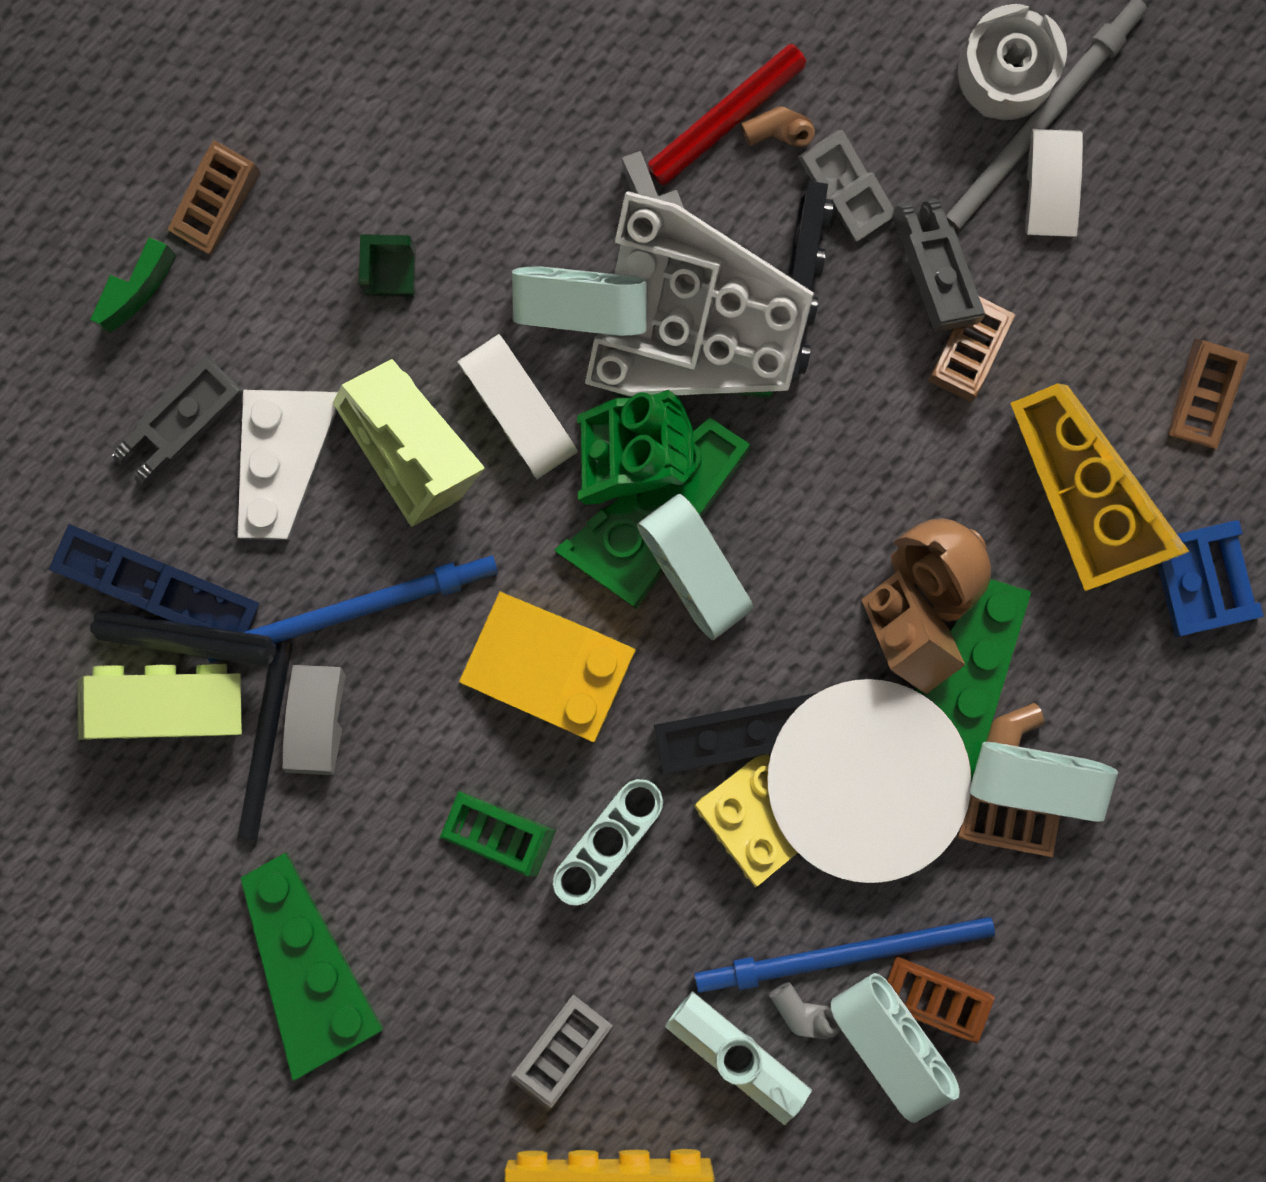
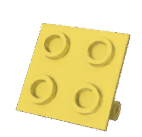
[694,754,798,887]

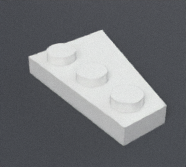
[238,390,338,540]

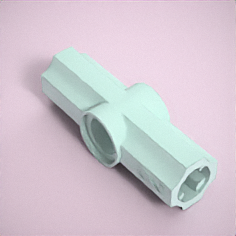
[665,991,812,1125]

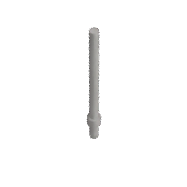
[946,0,1148,231]

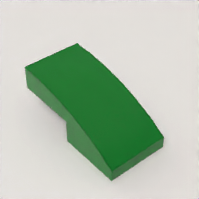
[90,237,177,333]

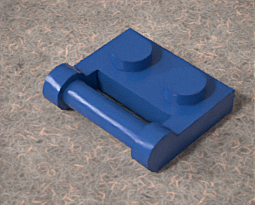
[1157,520,1264,637]

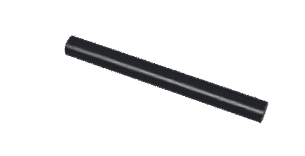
[238,641,293,841]

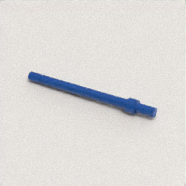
[207,555,498,663]
[694,917,995,993]

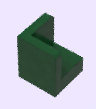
[359,234,416,297]

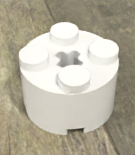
[958,4,1067,120]

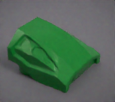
[577,390,694,505]

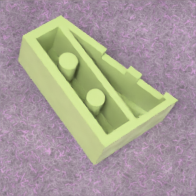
[333,359,485,527]
[77,664,242,740]

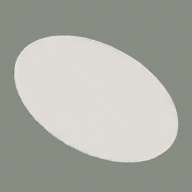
[768,679,971,883]

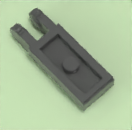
[893,198,985,333]
[112,355,243,486]

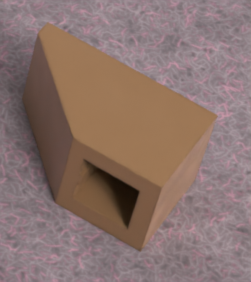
[862,570,965,694]

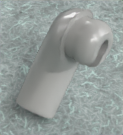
[769,982,841,1039]

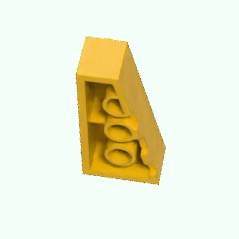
[1010,383,1190,591]
[505,1149,714,1182]

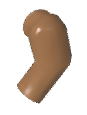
[740,106,815,147]
[986,703,1044,747]

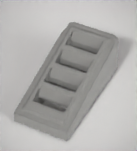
[509,995,613,1110]

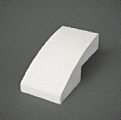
[1025,129,1083,237]

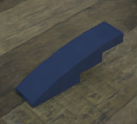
[48,523,259,632]

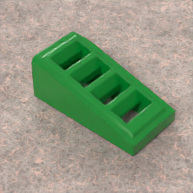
[439,791,556,877]

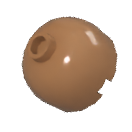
[891,518,991,621]

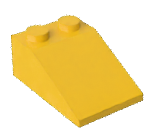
[459,592,636,743]

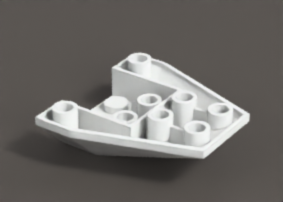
[585,191,814,397]

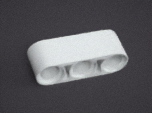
[457,334,578,479]

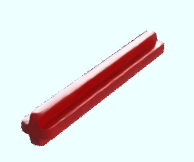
[647,44,807,185]

